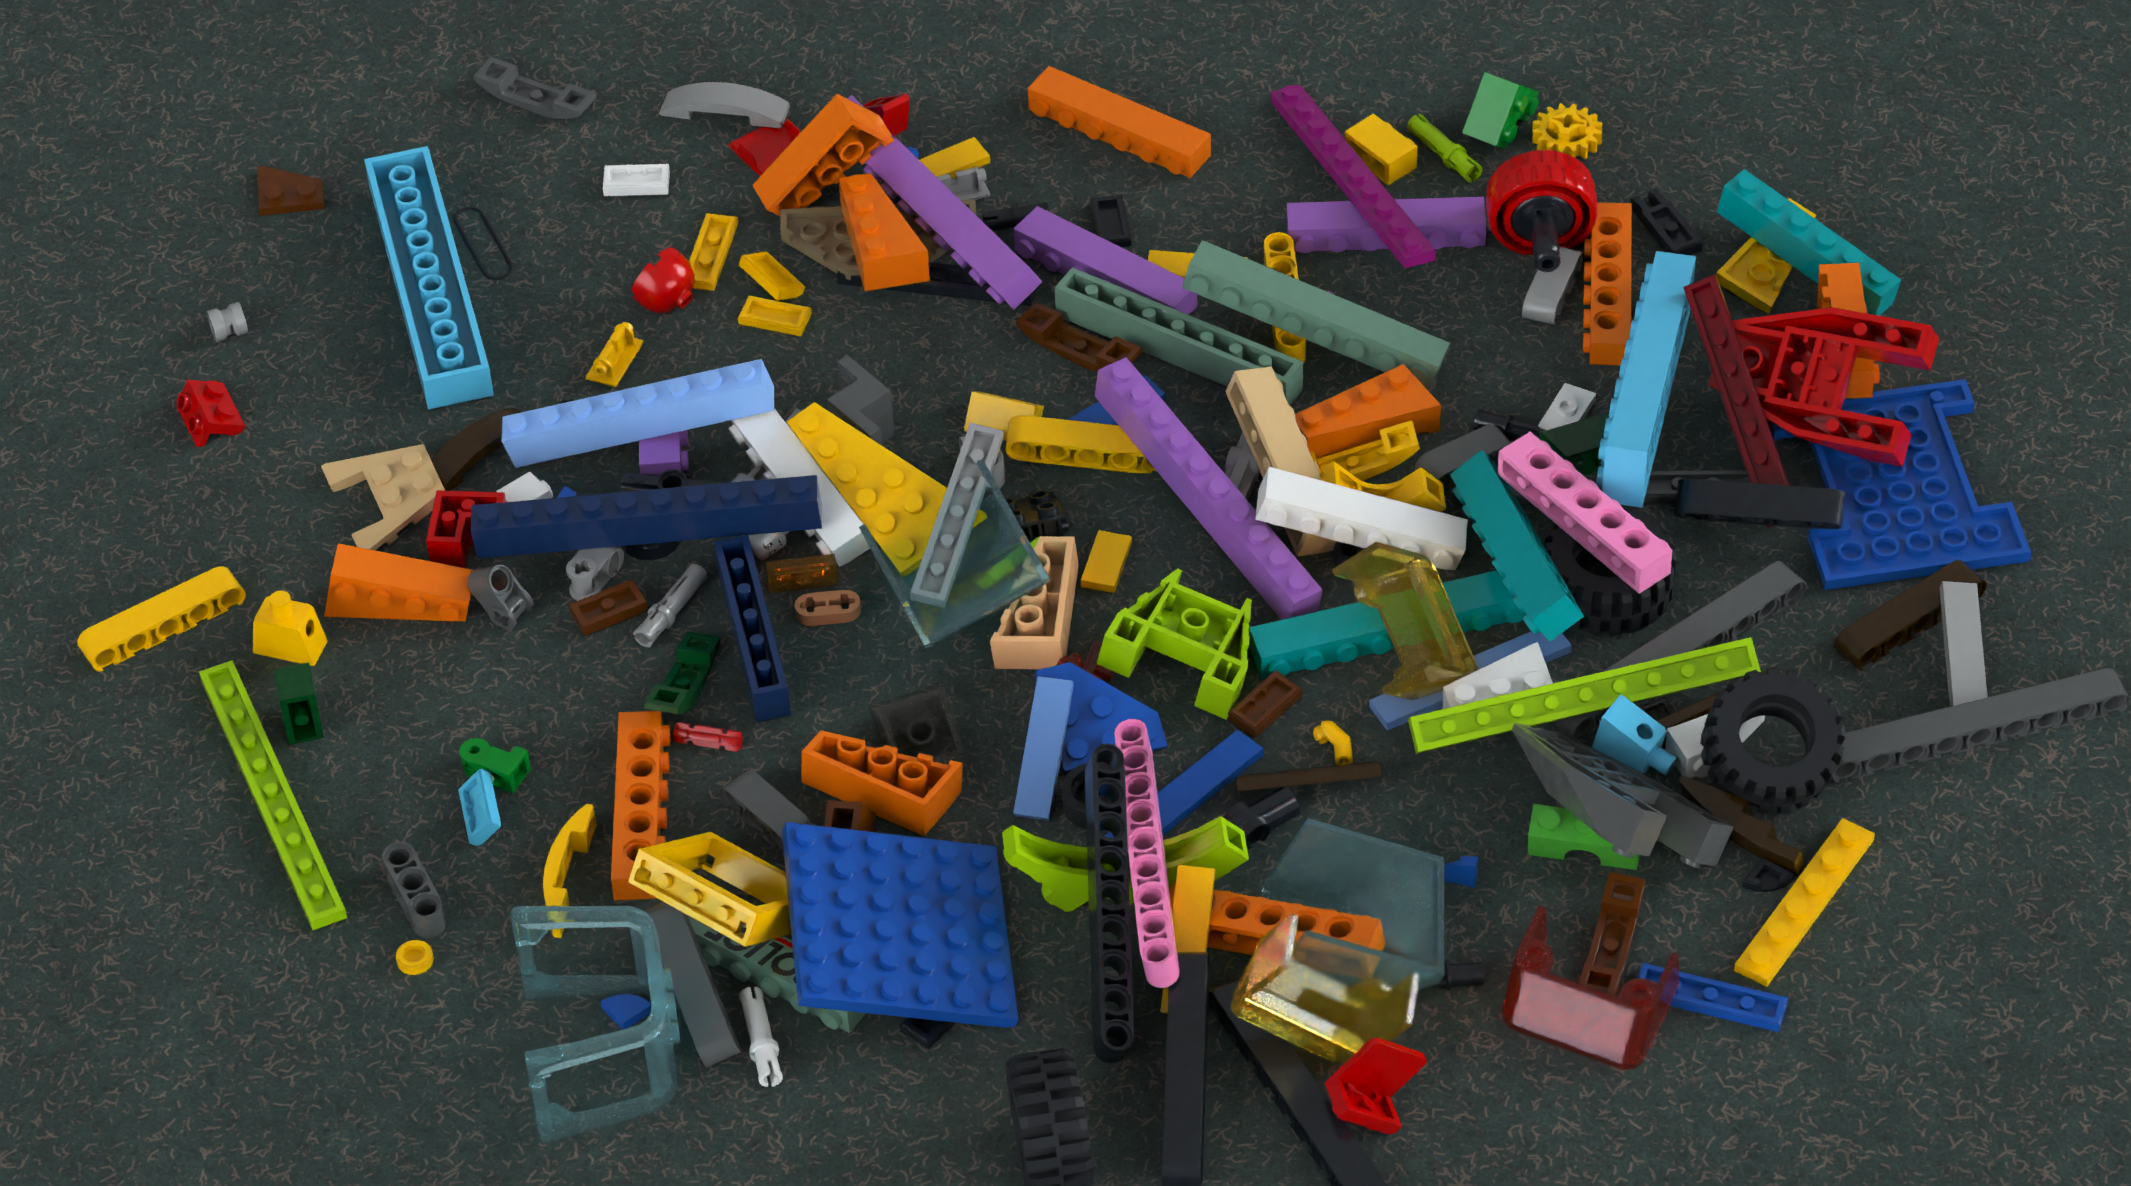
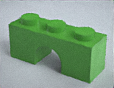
[1528,804,1640,870]

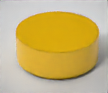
[396,940,434,975]

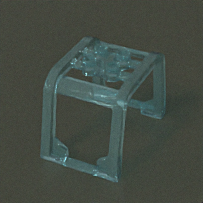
[511,906,681,1143]

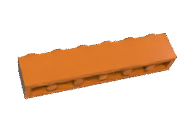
[1028,66,1211,178]

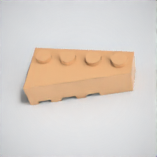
[990,536,1079,669]

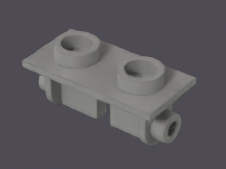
[937,166,990,200]

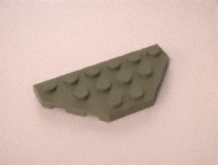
[780,199,976,280]

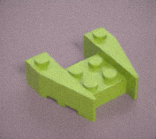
[1097,568,1252,720]

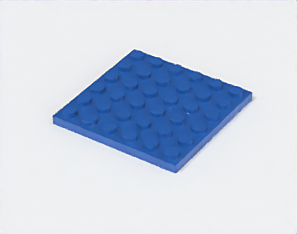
[782,822,1019,1028]

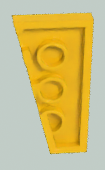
[1716,198,1816,314]

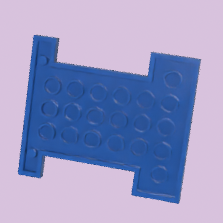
[1767,379,2031,590]

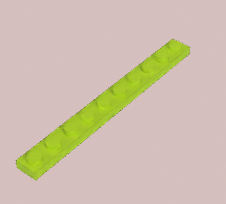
[1407,637,1761,754]
[199,660,347,930]

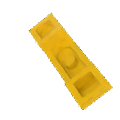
[1309,420,1420,481]
[543,804,597,938]

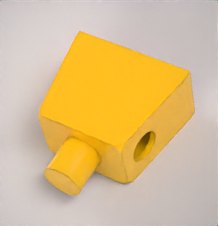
[253,590,328,667]

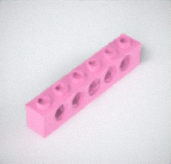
[1498,432,1672,594]

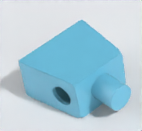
[1592,694,1678,776]

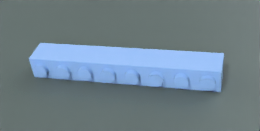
[502,359,774,468]

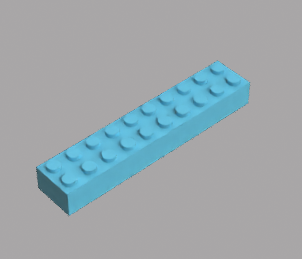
[364,146,494,410]
[1596,251,1696,508]

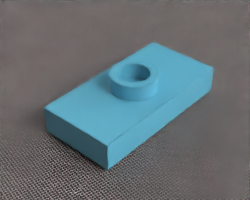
[458,768,501,846]

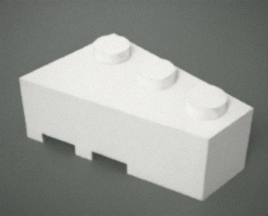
[1442,642,1553,709]

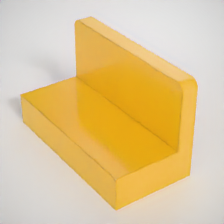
[964,391,1044,441]

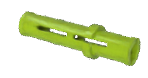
[1407,114,1482,183]

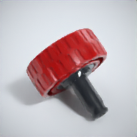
[1486,150,1597,272]

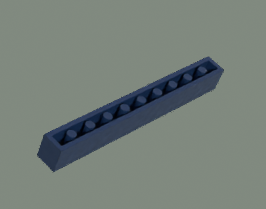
[471,475,822,559]

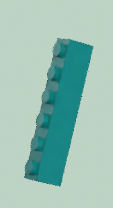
[1717,169,1901,316]

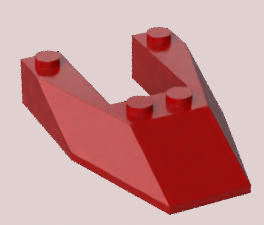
[1708,307,1939,467]

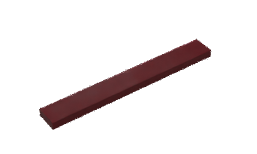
[1683,274,1790,527]

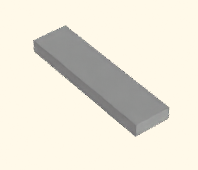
[1939,581,1988,707]

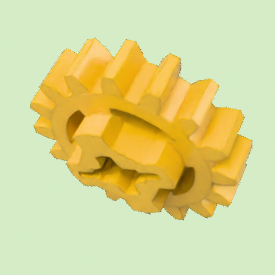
[1532,103,1602,159]

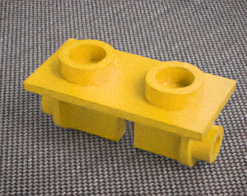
[586,322,644,387]

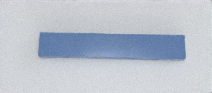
[1369,631,1572,731]

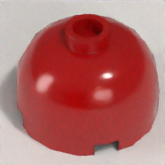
[631,247,695,314]

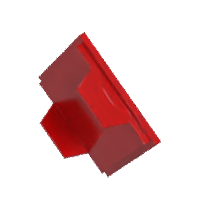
[727,118,801,176]

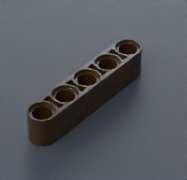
[1834,560,1987,671]

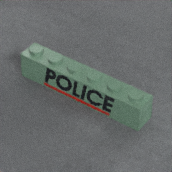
[688,916,866,1033]

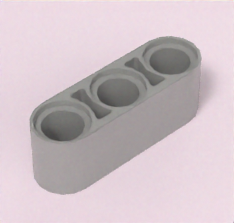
[1522,247,1583,325]

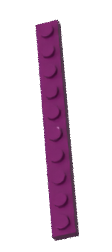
[1271,84,1435,268]

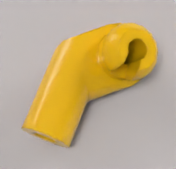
[1313,721,1353,765]

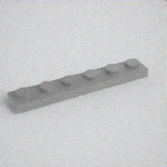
[910,423,1004,608]

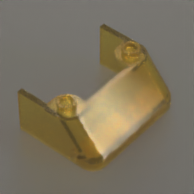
[1332,542,1478,700]
[1230,913,1420,1064]

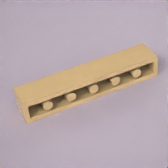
[1225,366,1337,557]

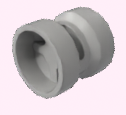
[206,302,248,342]

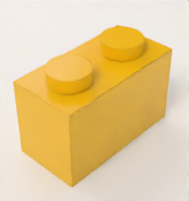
[1345,114,1418,186]

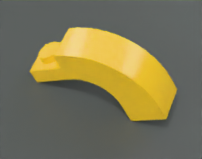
[1323,461,1446,512]

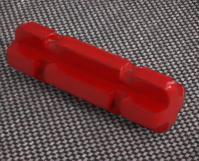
[673,722,743,752]

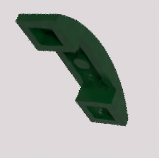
[644,631,720,714]

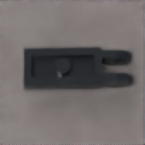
[1630,189,1703,255]

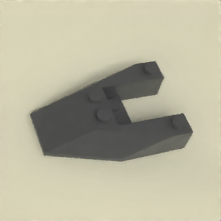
[1512,723,1734,868]

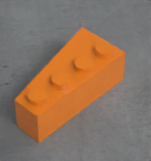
[752,94,894,216]
[839,173,930,291]
[1817,263,1880,399]
[324,543,473,622]

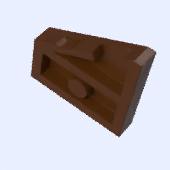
[257,166,325,216]

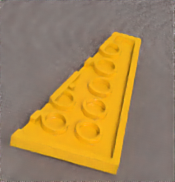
[787,402,988,578]

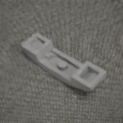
[659,82,790,128]

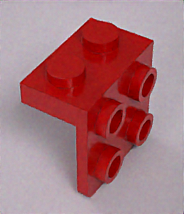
[1325,1037,1427,1135]

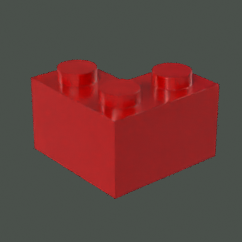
[426,490,506,568]

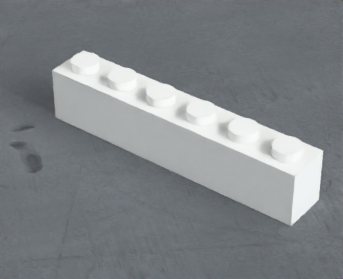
[729,408,874,567]
[1255,467,1468,570]

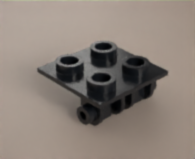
[987,490,1069,548]

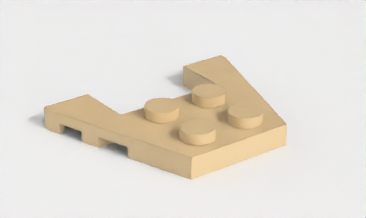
[321,444,445,550]

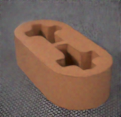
[794,590,861,626]

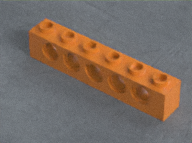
[1583,202,1632,365]
[611,711,671,900]
[1170,882,1386,977]

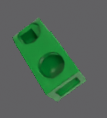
[459,738,531,794]

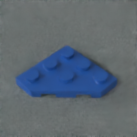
[1035,662,1168,774]

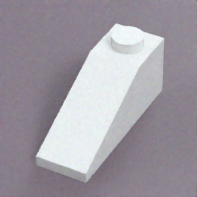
[1665,714,1765,778]

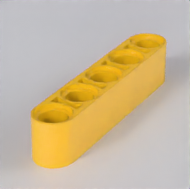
[1264,232,1306,364]
[1006,415,1156,473]
[77,566,246,672]

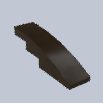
[1679,775,1805,877]

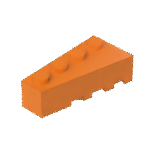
[1295,364,1441,459]
[801,730,963,836]

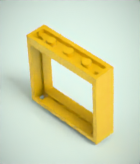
[628,832,791,947]

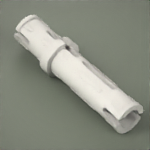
[739,987,783,1087]

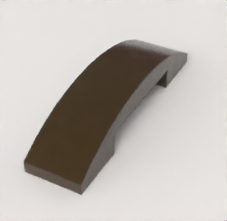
[431,408,521,491]

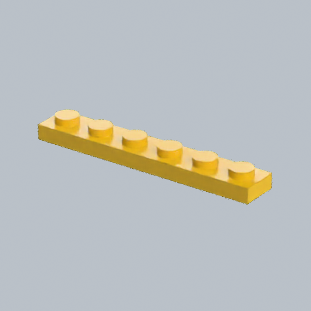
[1734,818,1875,987]

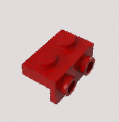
[176,379,245,447]

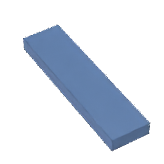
[1013,676,1074,821]

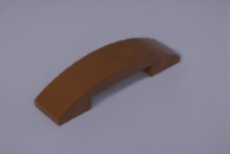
[1016,302,1143,372]
[1576,872,1646,1005]

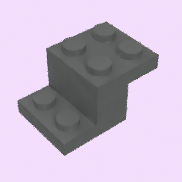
[827,355,894,445]

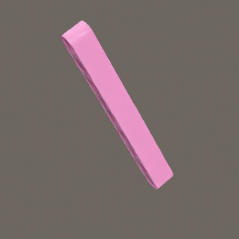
[1114,719,1180,988]

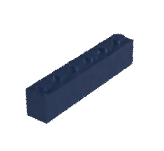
[714,535,791,722]

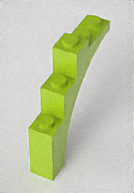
[1002,816,1249,912]

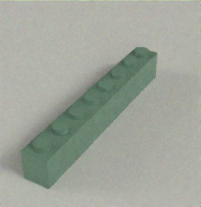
[1182,240,1450,391]
[1055,268,1303,406]

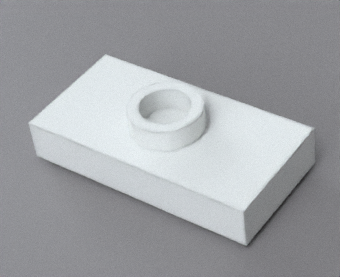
[603,164,670,196]
[1538,383,1596,432]

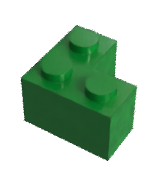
[1462,72,1539,149]

